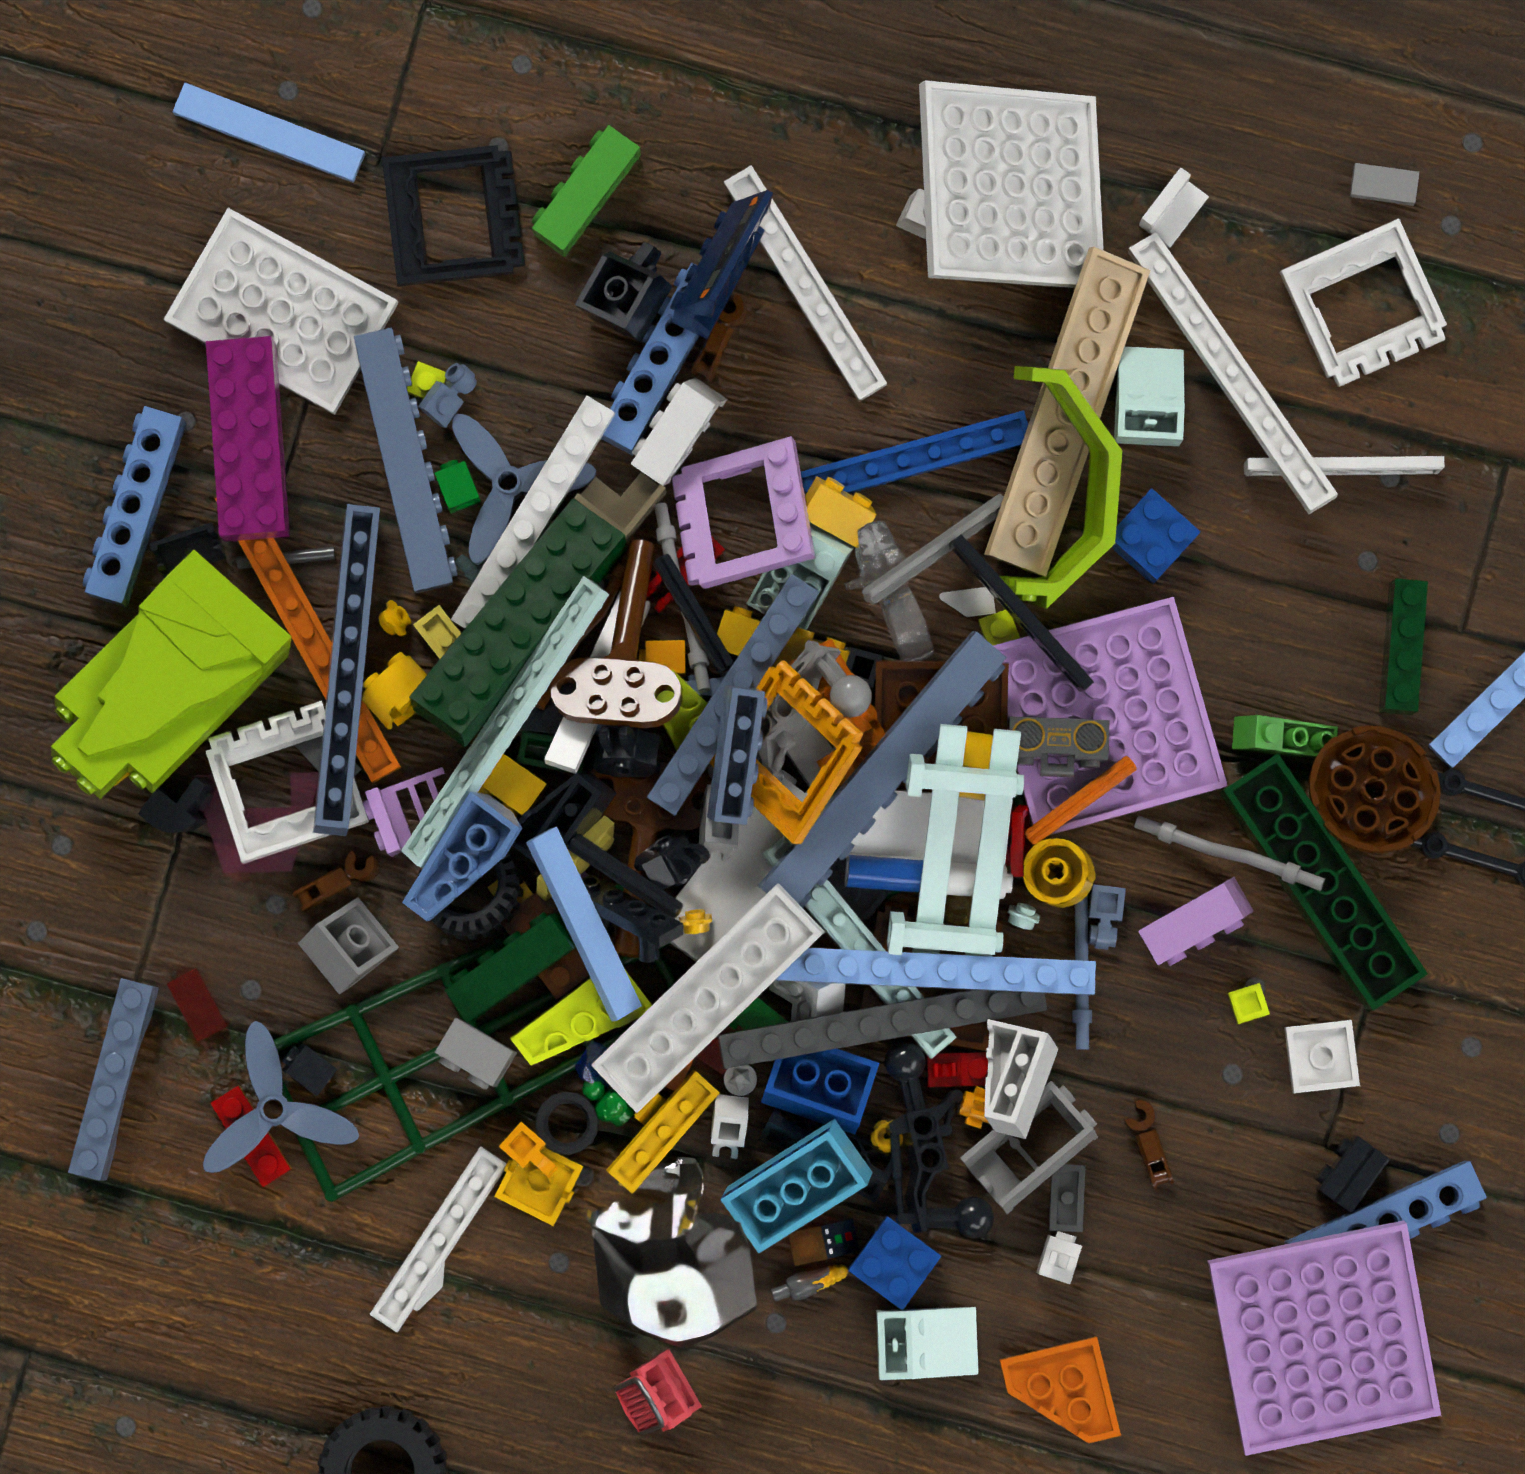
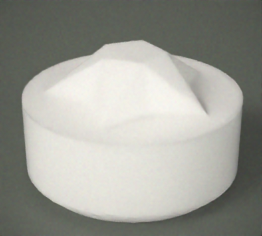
[724,1065,757,1096]

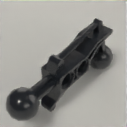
[884,1041,995,1239]

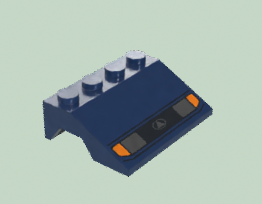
[670,190,773,339]

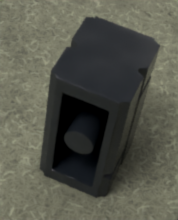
[1315,1135,1390,1213]

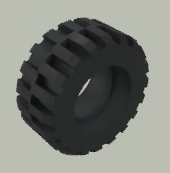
[317,1406,448,1474]

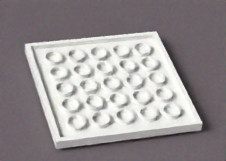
[919,80,1104,288]

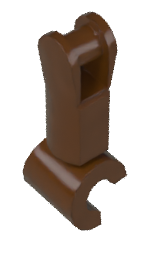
[691,293,747,382]
[292,851,380,913]
[1124,1098,1174,1190]

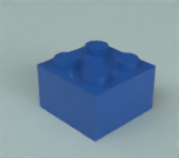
[1111,488,1200,585]
[848,1215,941,1311]

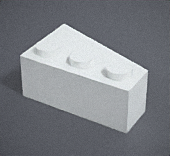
[984,1019,1058,1139]

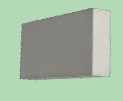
[1350,163,1419,206]

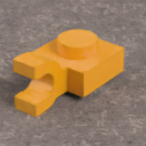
[499,1122,558,1179]

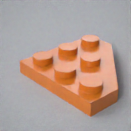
[999,1336,1121,1443]

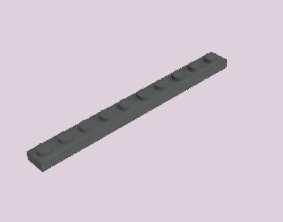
[717,990,1047,1069]

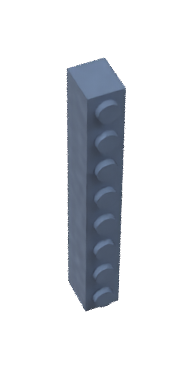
[354,327,458,594]
[647,574,819,816]

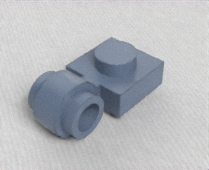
[418,363,477,428]
[1088,884,1126,950]

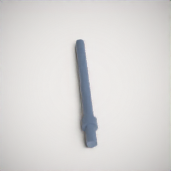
[1072,895,1092,1050]

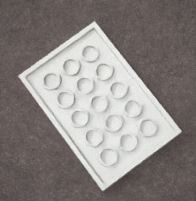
[164,208,398,415]

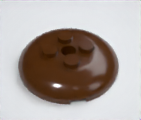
[1309,726,1441,853]

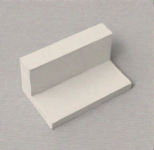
[1139,168,1209,248]

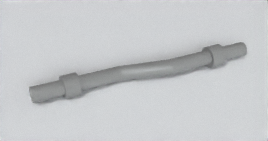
[654,503,711,693]
[1134,816,1325,891]

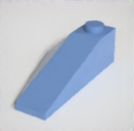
[402,791,522,921]

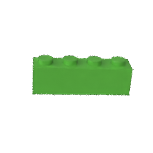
[531,125,641,257]

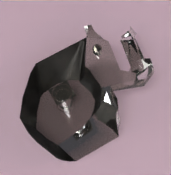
[586,1157,757,1348]

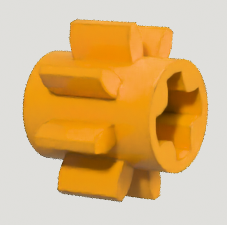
[959,1086,989,1129]

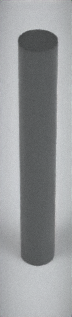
[236,547,335,569]

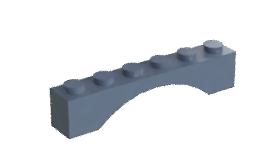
[68,978,159,1181]

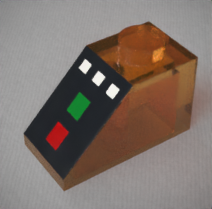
[788,1218,859,1266]

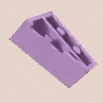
[1139,877,1254,966]

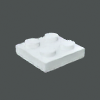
[1284,1020,1360,1093]

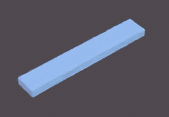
[173,82,365,183]
[526,827,642,1022]

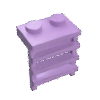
[362,767,445,857]

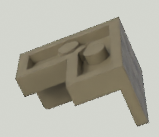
[574,472,667,543]

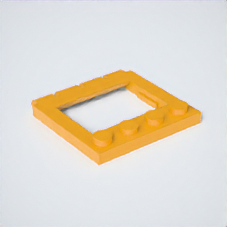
[710,660,863,844]

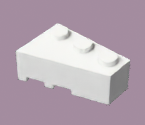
[631,378,728,486]

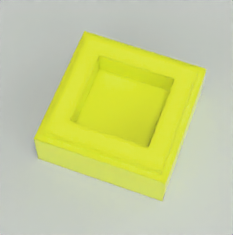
[1227,983,1270,1025]

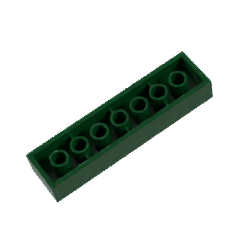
[409,498,627,747]
[1219,753,1428,1012]

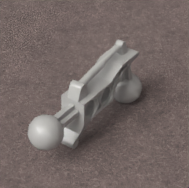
[707,640,872,782]

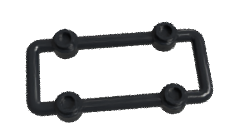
[1411,769,1525,887]

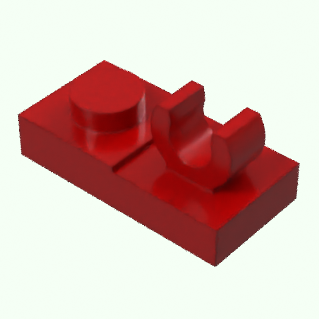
[1006,805,1031,877]
[927,1052,988,1087]

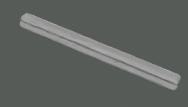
[862,494,1004,605]

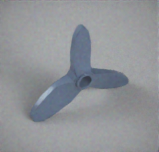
[452,414,596,565]
[203,1021,359,1173]

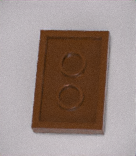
[500,893,590,1000]

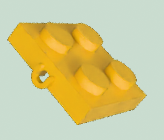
[494,1147,584,1226]

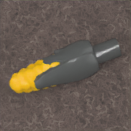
[771,1264,848,1302]

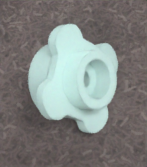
[1008,903,1040,930]

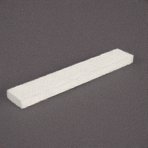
[1244,456,1445,476]
[545,592,650,774]
[370,1146,507,1332]

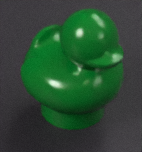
[582,1077,634,1127]

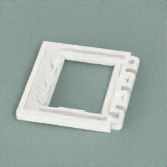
[1279,219,1447,387]
[206,701,369,864]

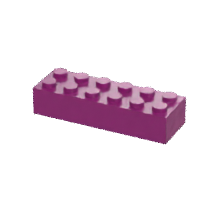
[206,336,290,542]

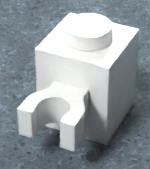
[711,1094,749,1159]
[1036,1231,1082,1284]

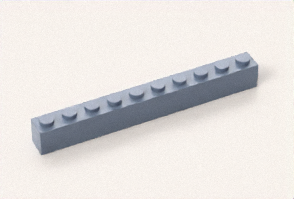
[313,504,380,836]
[757,631,1007,908]

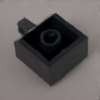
[574,242,673,343]

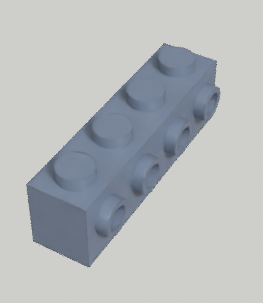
[707,685,768,825]

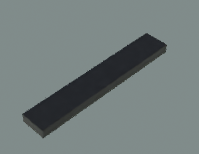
[950,534,1094,692]

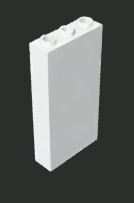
[669,770,808,962]

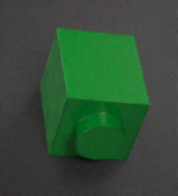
[435,460,481,514]

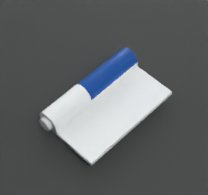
[845,790,1013,899]

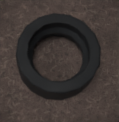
[535,1092,599,1155]

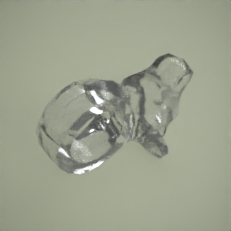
[844,520,934,661]

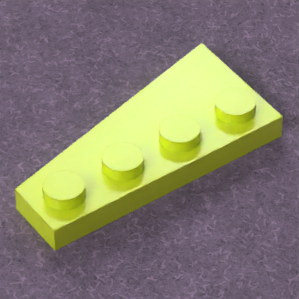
[510,970,652,1065]

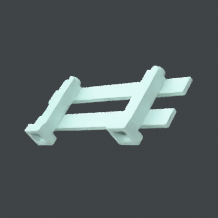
[887,724,1024,956]

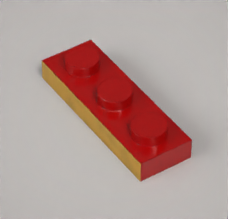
[210,1085,292,1187]

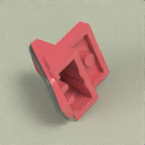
[615,1349,702,1435]

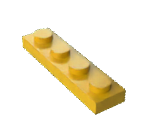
[606,1070,720,1194]

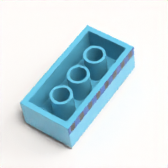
[720,1118,873,1253]

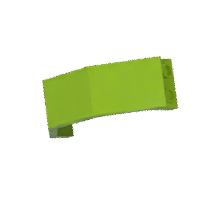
[1000,366,1122,609]

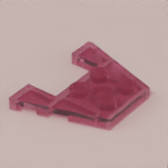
[192,772,319,873]

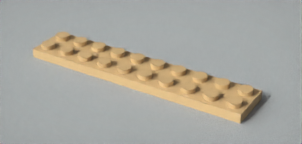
[984,247,1151,577]

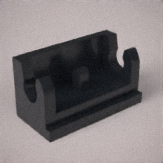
[149,522,227,578]

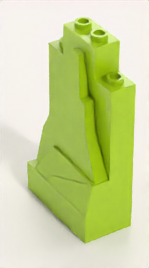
[51,550,292,799]

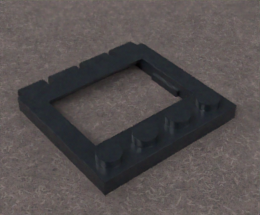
[382,145,525,287]

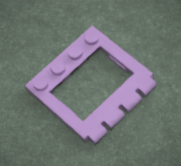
[672,436,815,589]

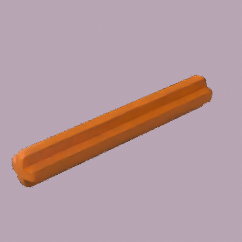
[1025,756,1137,846]

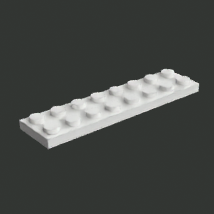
[591,883,825,1113]

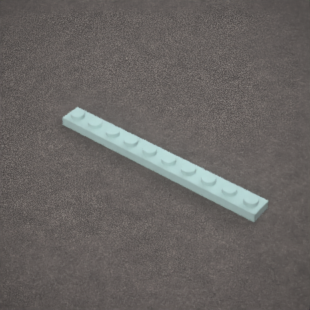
[401,576,609,868]

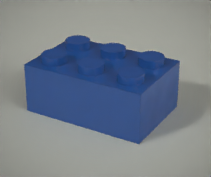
[761,1049,879,1135]

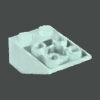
[1114,347,1185,446]
[746,522,854,629]
[876,1307,978,1380]

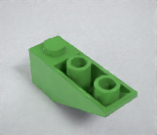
[1232,715,1338,758]

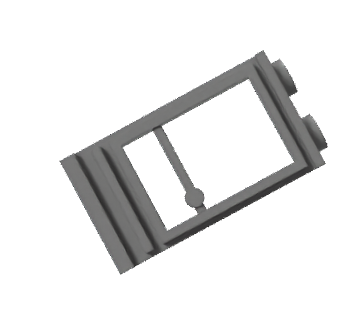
[960,1081,1098,1214]

